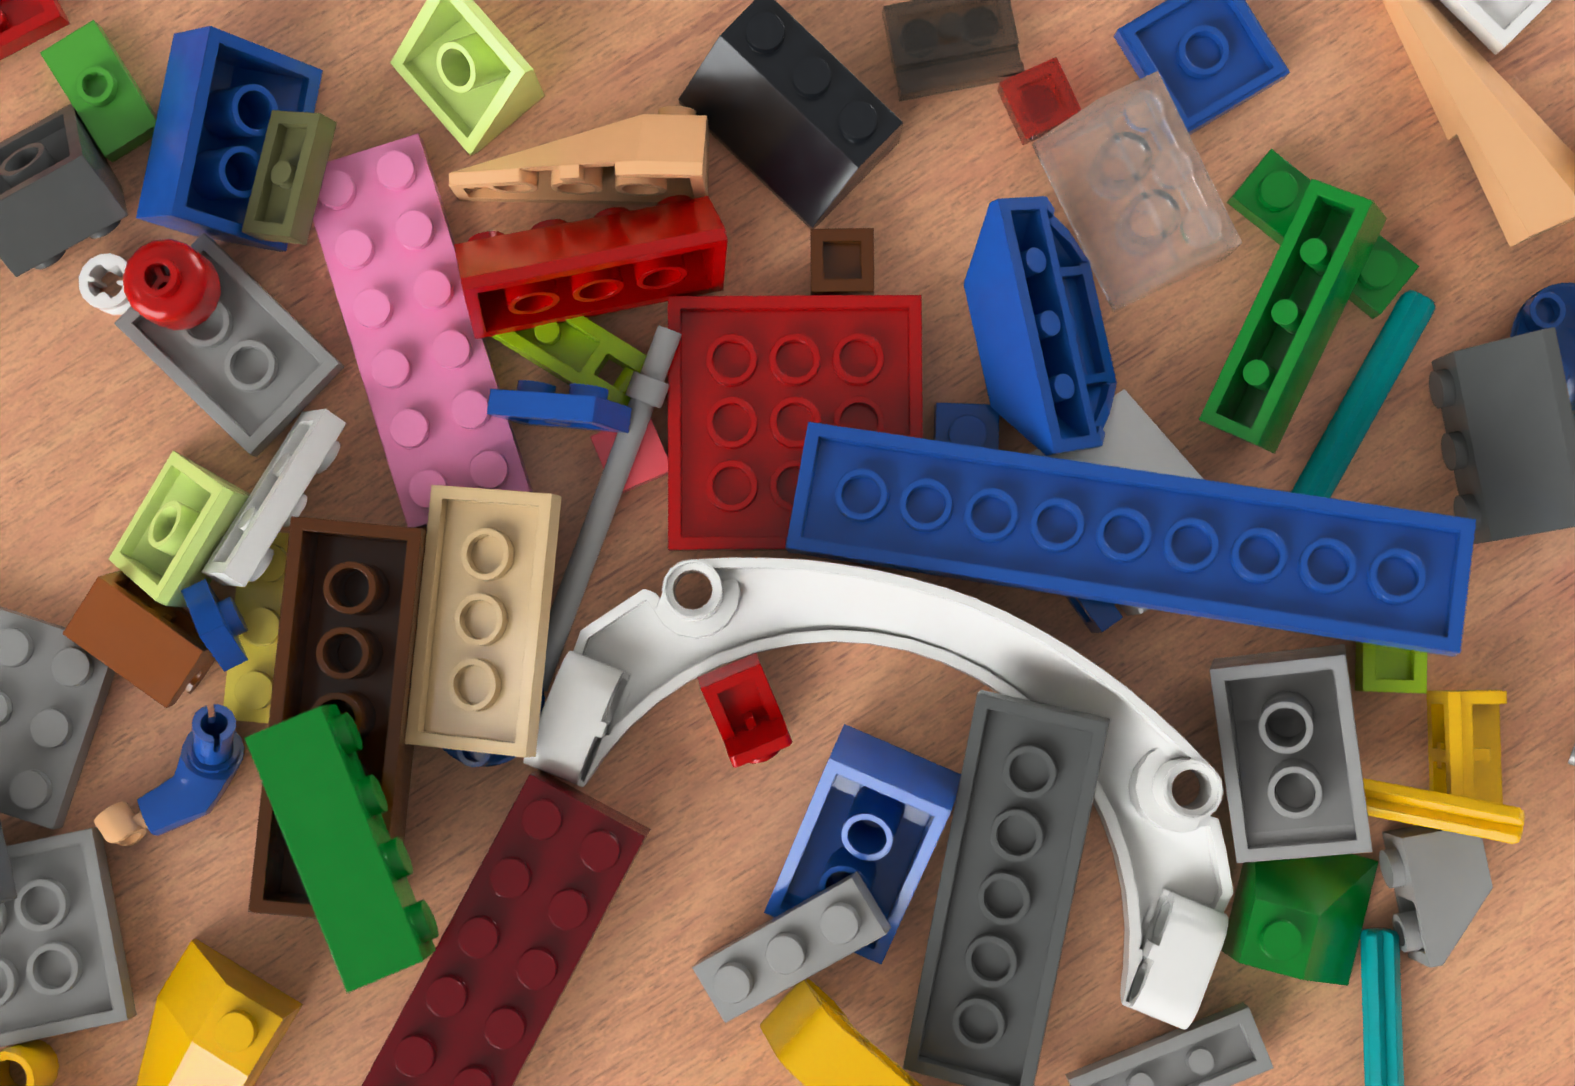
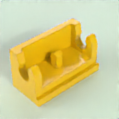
[1426,690,1507,804]

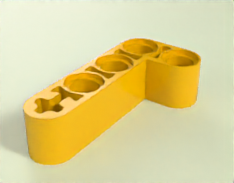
[760,978,923,1086]

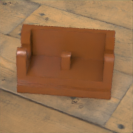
[62,570,215,708]

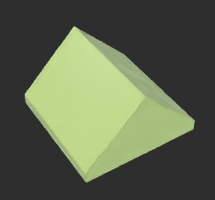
[390,0,545,155]
[109,451,250,608]

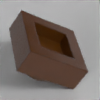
[810,228,874,295]

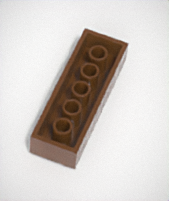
[248,516,427,919]

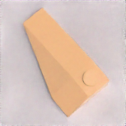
[449,106,709,205]

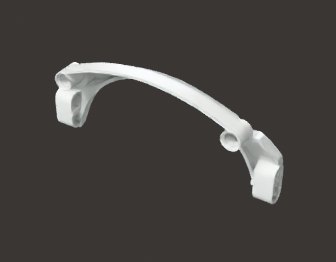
[523,557,1234,1029]

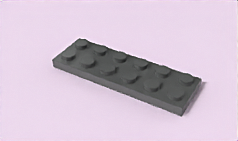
[903,690,1110,1086]

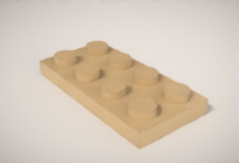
[405,485,562,758]

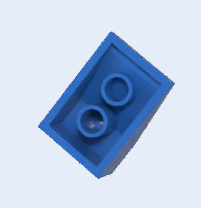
[764,724,961,964]

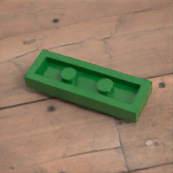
[1227,149,1419,319]

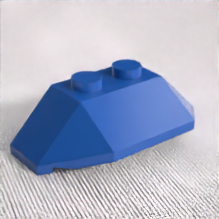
[964,196,1117,456]

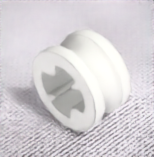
[79,253,131,315]

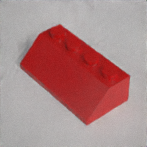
[454,195,728,339]

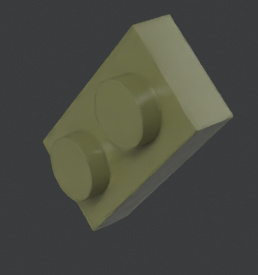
[241,110,337,245]

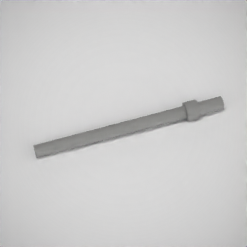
[543,325,682,691]

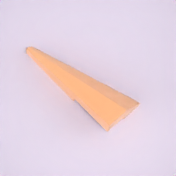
[1382,0,1575,247]

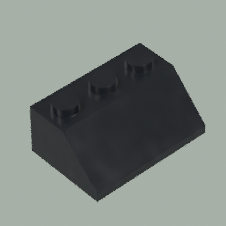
[679,0,903,229]

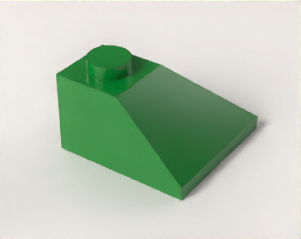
[1221,854,1379,986]

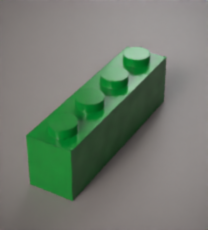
[1199,179,1387,454]
[244,704,438,993]

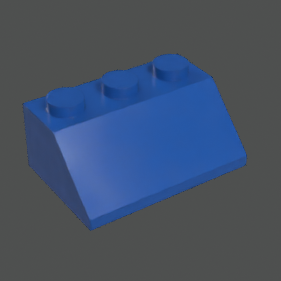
[136,26,323,252]

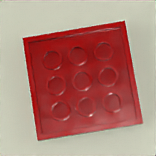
[668,295,923,551]

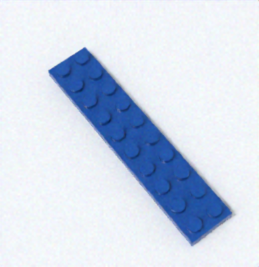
[785,422,1476,657]

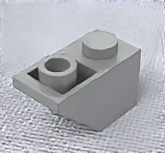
[1379,825,1493,968]

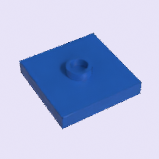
[1113,0,1290,142]

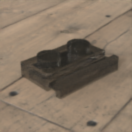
[882,0,1025,101]

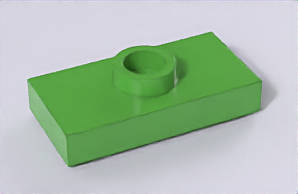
[40,20,157,163]

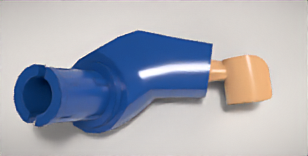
[94,704,245,846]

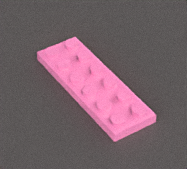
[313,134,533,528]

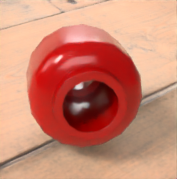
[123,239,221,330]

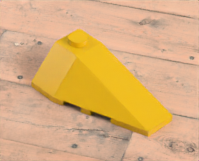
[136,938,303,1086]

